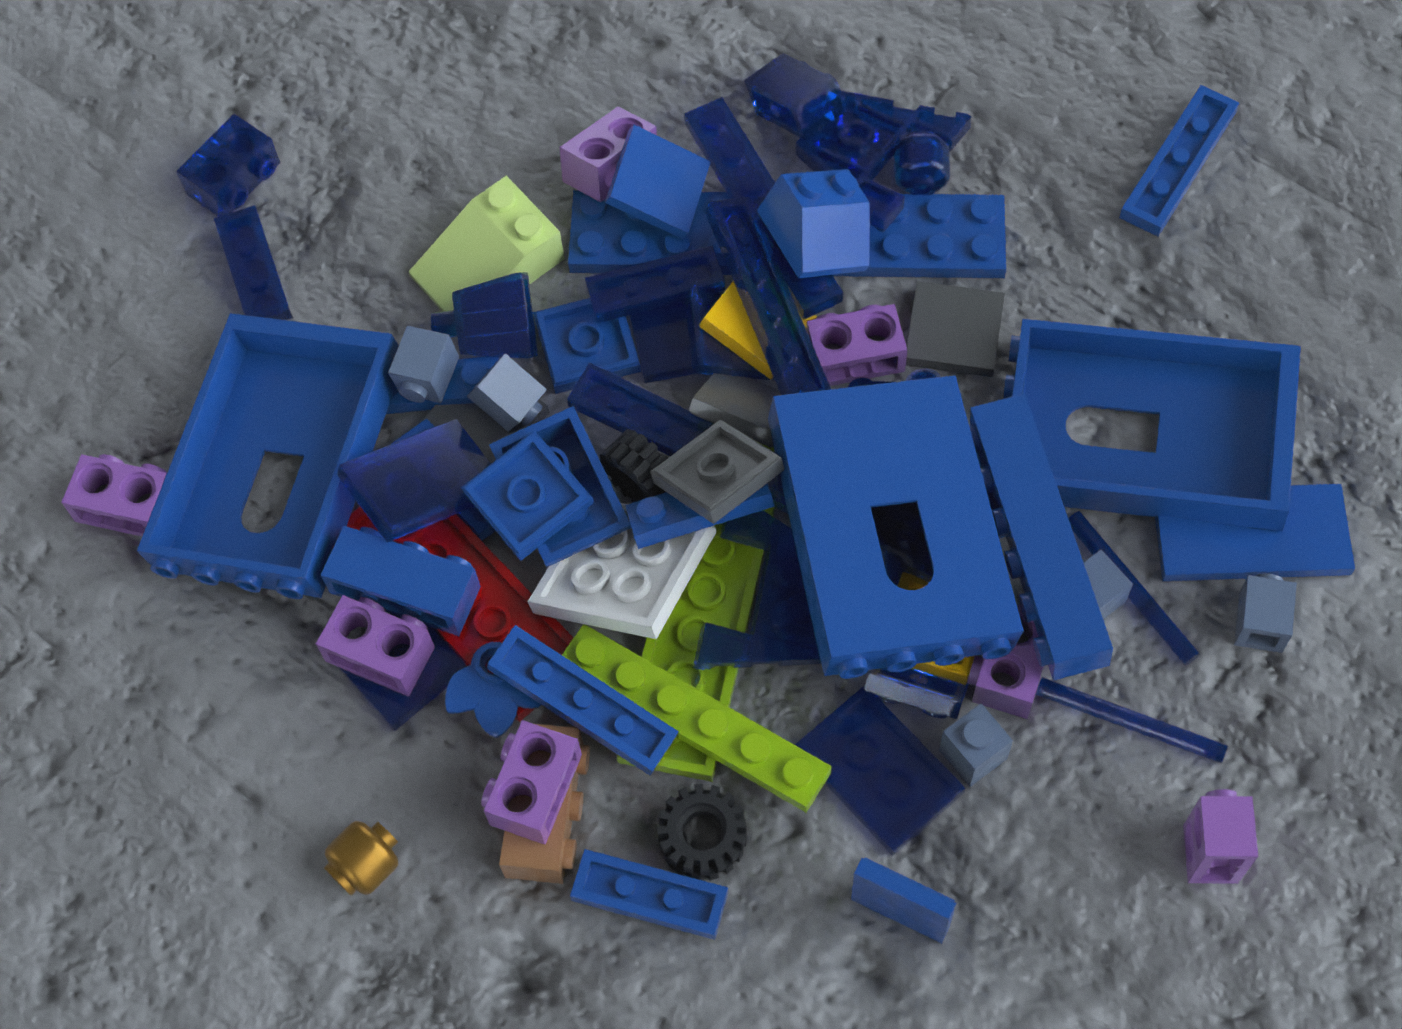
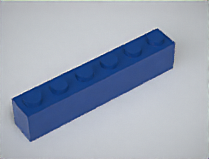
[969,393,1113,681]

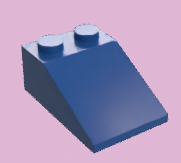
[489,406,631,568]

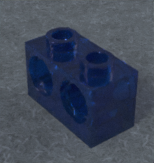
[176,114,281,220]

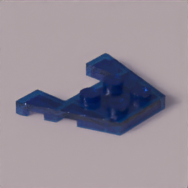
[795,91,972,233]
[693,510,821,670]

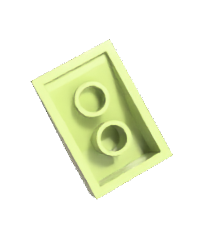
[409,175,565,333]

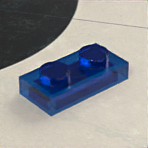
[864,668,969,720]

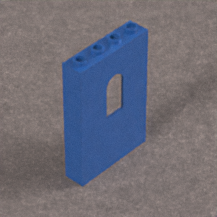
[137,313,399,599]
[1003,319,1301,532]
[768,375,1024,679]

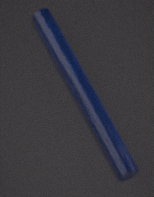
[1068,511,1200,666]
[1035,677,1228,764]

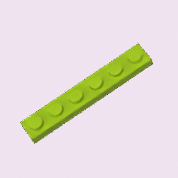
[562,624,832,813]

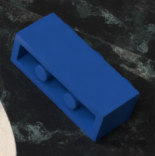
[321,526,481,636]

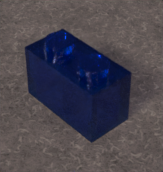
[744,53,845,141]

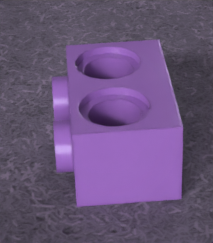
[560,107,657,202]
[806,304,907,389]
[61,454,167,537]
[316,595,435,696]
[967,604,1044,719]
[481,720,582,845]
[1183,789,1258,884]

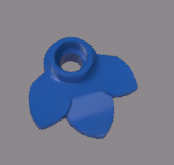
[445,642,541,738]

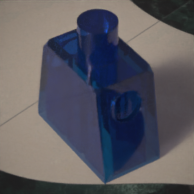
[430,272,538,359]

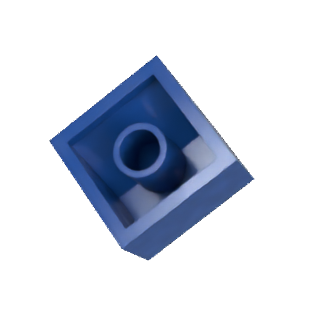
[757,169,870,278]

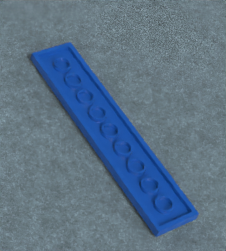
[568,190,1006,278]

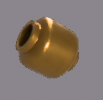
[324,821,398,896]

